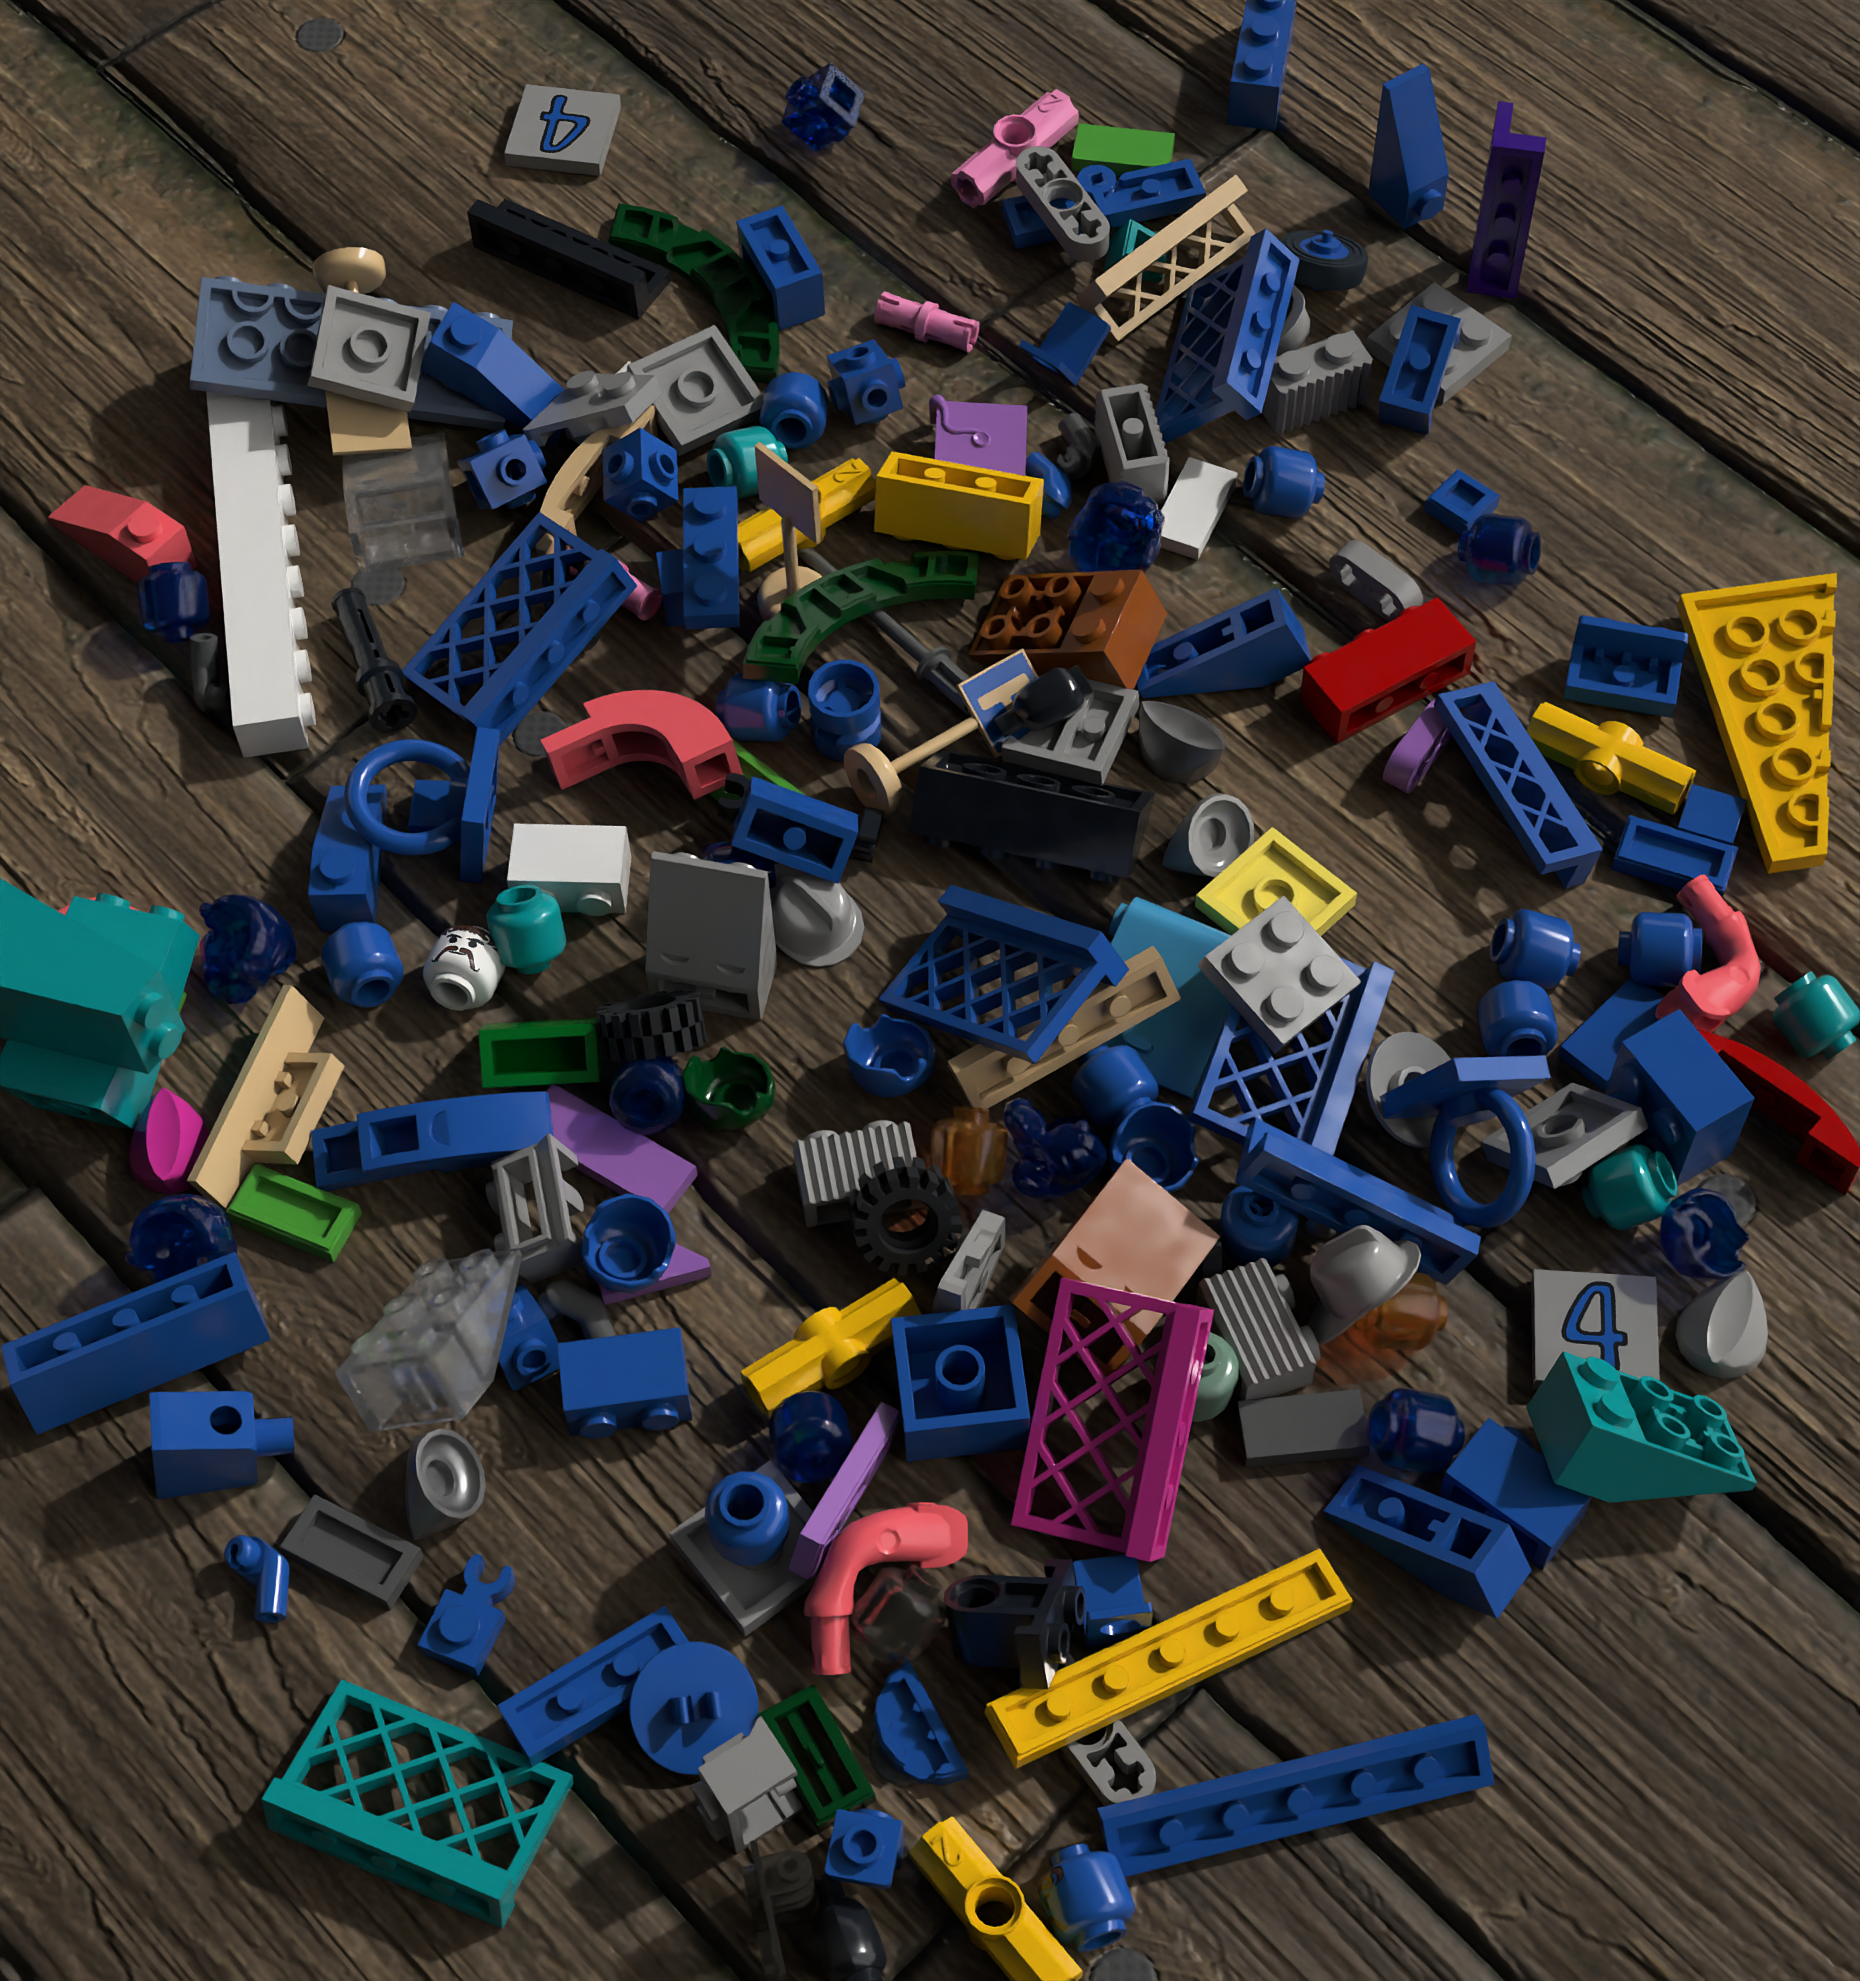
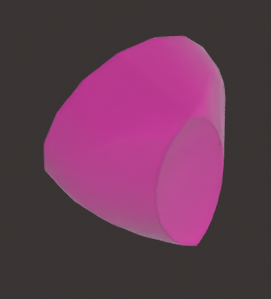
[128,1087,210,1194]

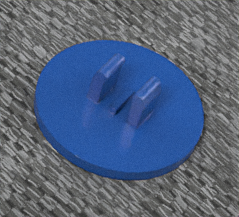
[629,1642,758,1775]

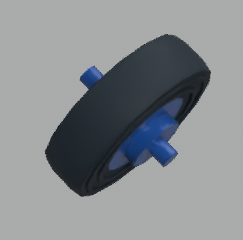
[1281,230,1368,291]

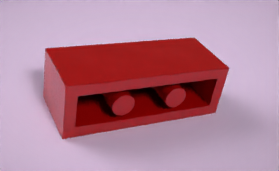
[1299,597,1476,744]

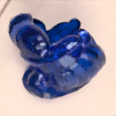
[1067,481,1165,574]
[199,894,297,1004]
[1002,1097,1107,1199]
[125,1194,238,1283]

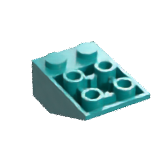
[1526,1351,1757,1503]

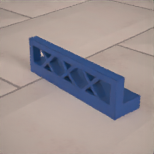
[1434,681,1603,889]
[1235,1118,1481,1285]

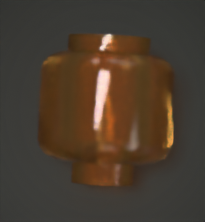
[929,1106,1008,1195]
[1354,1272,1448,1351]

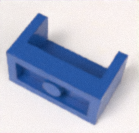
[736,205,825,330]
[1379,305,1461,434]

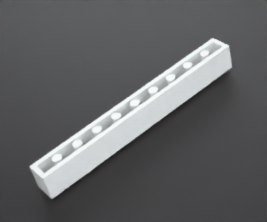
[206,392,316,758]

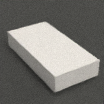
[1149,457,1238,560]

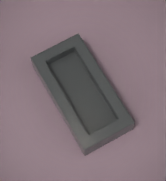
[1236,1389,1370,1468]
[280,1494,424,1610]

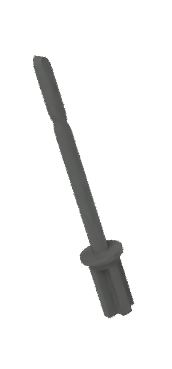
[797,547,971,716]

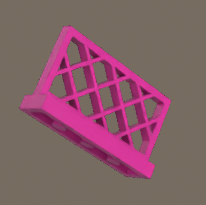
[1011,1278,1214,1562]

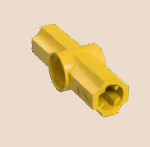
[738,458,876,572]
[1526,702,1696,815]
[740,1278,922,1420]
[908,1816,1083,1981]

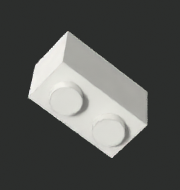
[507,824,631,916]

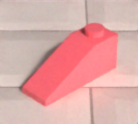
[48,485,197,599]

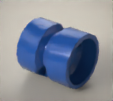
[808,660,882,762]

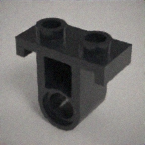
[943,1559,1086,1689]

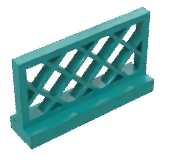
[261,1679,574,1929]

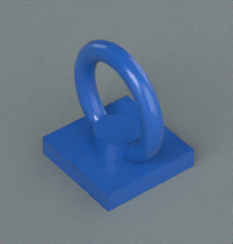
[344,727,500,884]
[1379,1055,1551,1228]

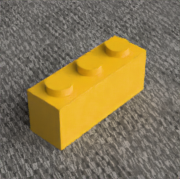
[874,451,1044,560]

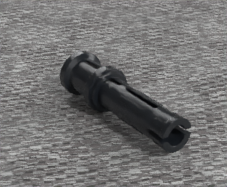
[331,587,417,733]

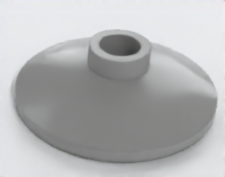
[1366,1032,1451,1148]

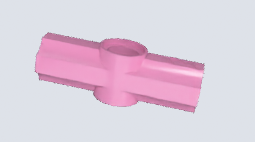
[951,89,1079,208]

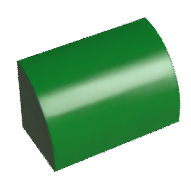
[478,1018,603,1088]

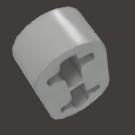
[1329,540,1423,622]

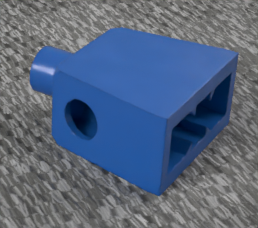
[149,1391,295,1499]

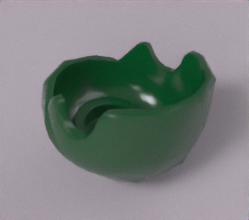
[681,1047,776,1132]

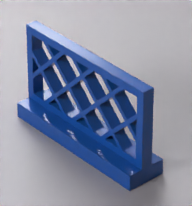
[1155,229,1300,444]
[402,512,637,747]
[878,885,1129,1064]
[1187,957,1395,1156]

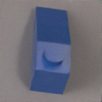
[1368,64,1449,229]
[421,302,565,447]
[1137,587,1311,698]
[308,784,387,932]
[1324,1465,1532,1619]

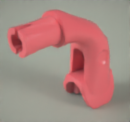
[1655,874,1761,1033]
[803,1502,968,1675]

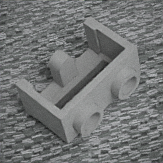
[486,1133,584,1284]
[690,1716,804,1854]

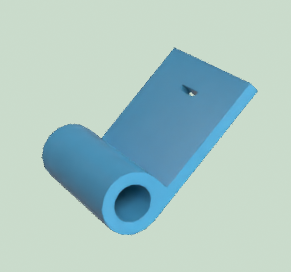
[1105,897,1232,1100]

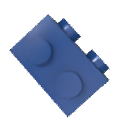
[1563,615,1688,718]

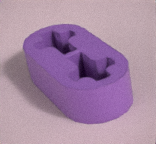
[1383,700,1452,794]

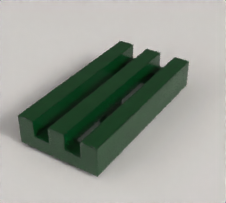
[757,1684,876,1833]

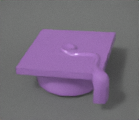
[929,394,1027,476]

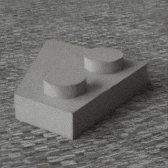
[523,371,663,447]
[1001,679,1139,786]
[932,1210,1005,1313]

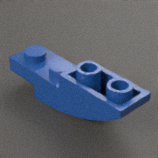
[311,1091,554,1192]

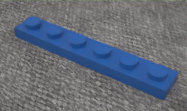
[1097,1714,1495,1877]

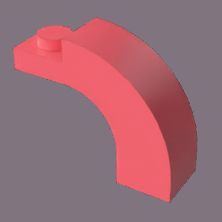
[540,690,744,800]

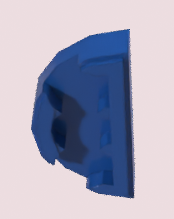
[874,1660,969,1785]

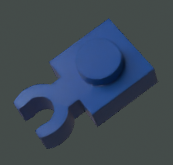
[417,1554,515,1676]

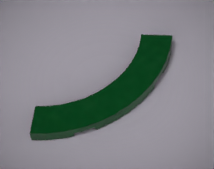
[608,203,780,384]
[742,551,979,684]

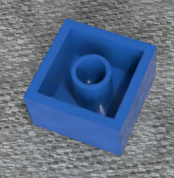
[1605,1009,1754,1186]
[891,1304,1030,1462]

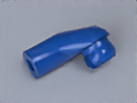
[1025,451,1072,520]
[224,1535,290,1623]

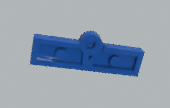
[1002,158,1206,249]

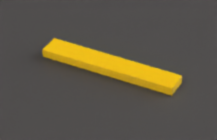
[984,1548,1353,1769]

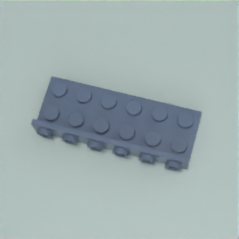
[190,276,513,431]

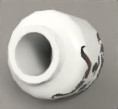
[423,925,505,1011]

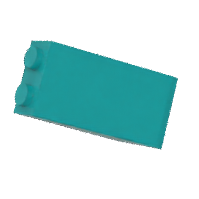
[0,878,186,1074]
[0,893,200,1132]

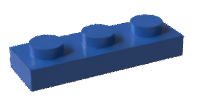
[683,486,740,629]
[497,1606,689,1767]

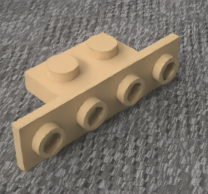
[187,985,344,1212]

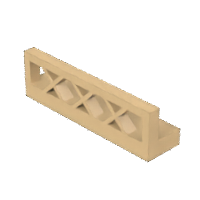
[1076,175,1256,346]
[947,946,1181,1114]

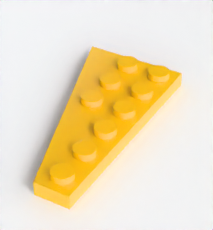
[1677,573,1837,874]

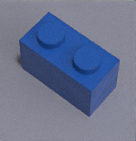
[731,776,858,884]
[557,1327,692,1439]
[1438,1417,1592,1571]

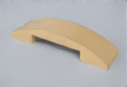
[536,405,658,576]

